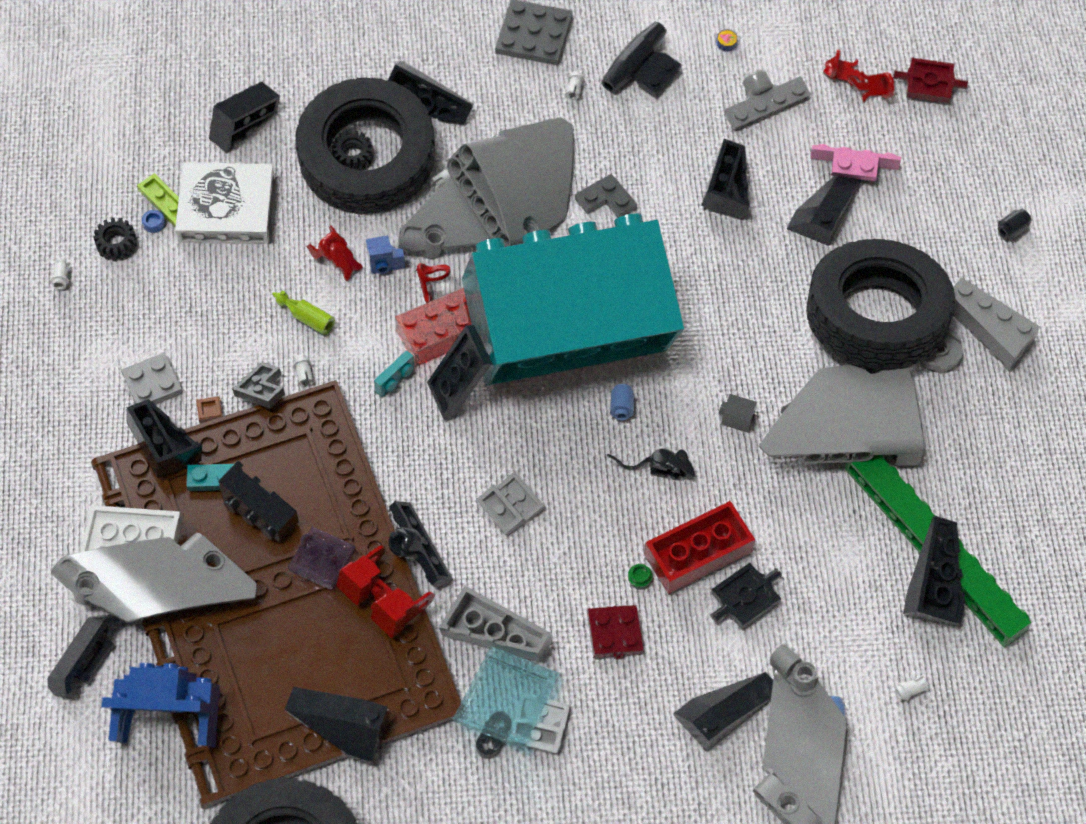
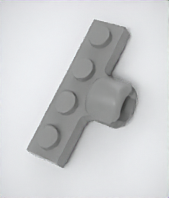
[724,70,811,131]

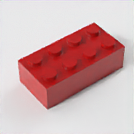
[644,501,755,594]

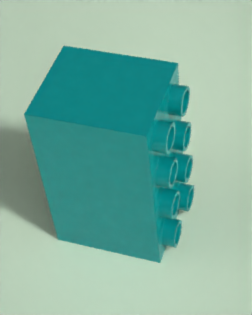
[462,213,684,386]

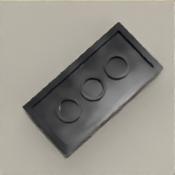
[427,325,492,420]

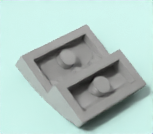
[476,471,546,535]
[508,693,571,754]

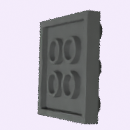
[495,0,573,66]

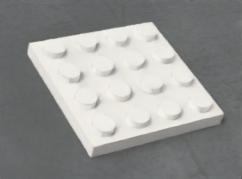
[69,505,184,602]

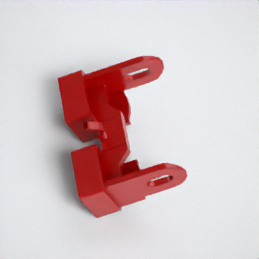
[337,546,435,638]

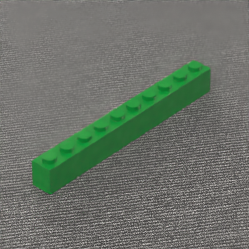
[845,455,1032,648]

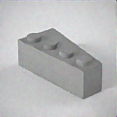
[953,277,1040,372]
[439,586,553,662]

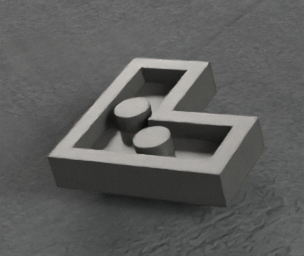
[575,173,637,218]
[232,362,285,409]

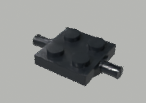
[710,562,782,629]

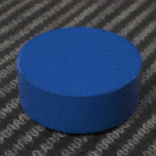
[142,210,165,233]

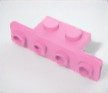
[810,144,901,181]

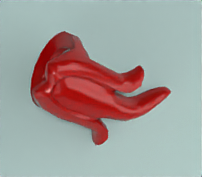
[823,49,866,87]
[847,71,894,102]
[416,263,451,315]

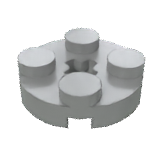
[920,329,963,374]

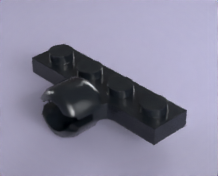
[388,501,453,586]

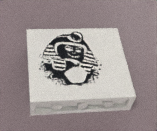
[175,162,275,244]

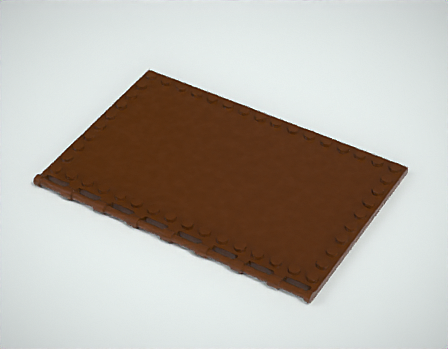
[91,380,465,809]

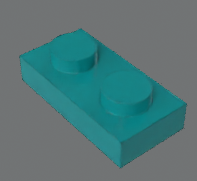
[374,350,414,397]
[187,464,234,491]

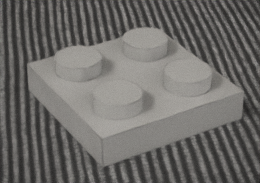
[121,352,183,405]

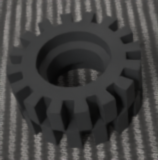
[332,130,373,170]
[93,217,137,262]

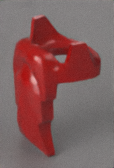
[306,225,363,281]

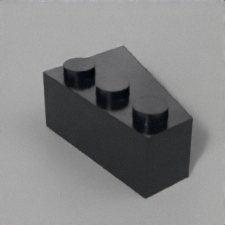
[209,81,280,153]
[701,138,750,220]
[126,399,202,478]
[219,460,299,543]

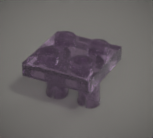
[288,526,356,590]

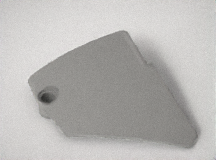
[447,117,573,247]
[758,364,924,466]

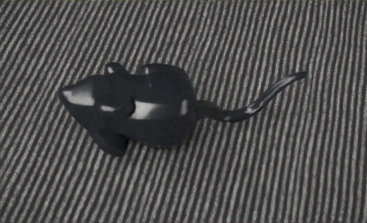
[607,448,695,481]

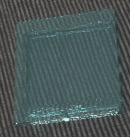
[453,646,560,749]

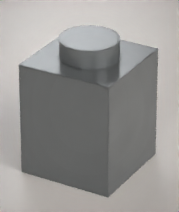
[719,394,757,433]

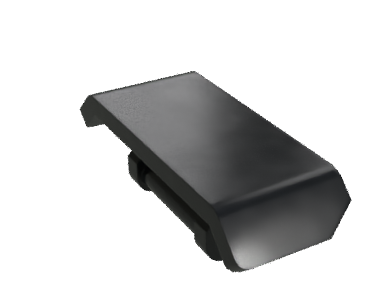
[47,615,119,696]

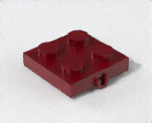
[587,605,644,660]

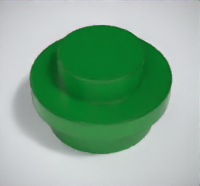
[628,564,652,588]

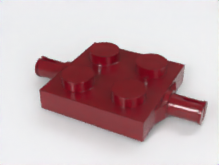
[893,57,968,103]

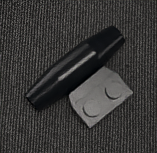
[601,21,682,98]

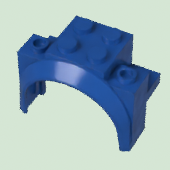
[101,662,220,748]

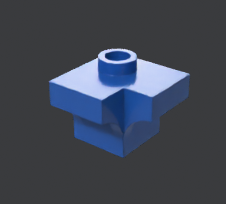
[366,235,405,274]

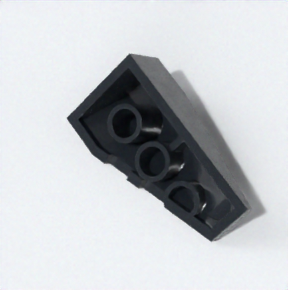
[388,61,474,124]
[787,176,862,246]
[903,516,965,625]
[673,672,773,752]
[285,687,390,764]

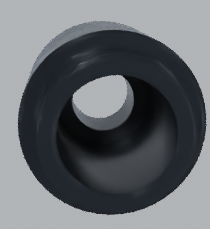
[998,209,1032,240]

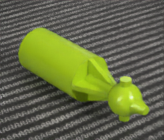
[272,291,335,335]

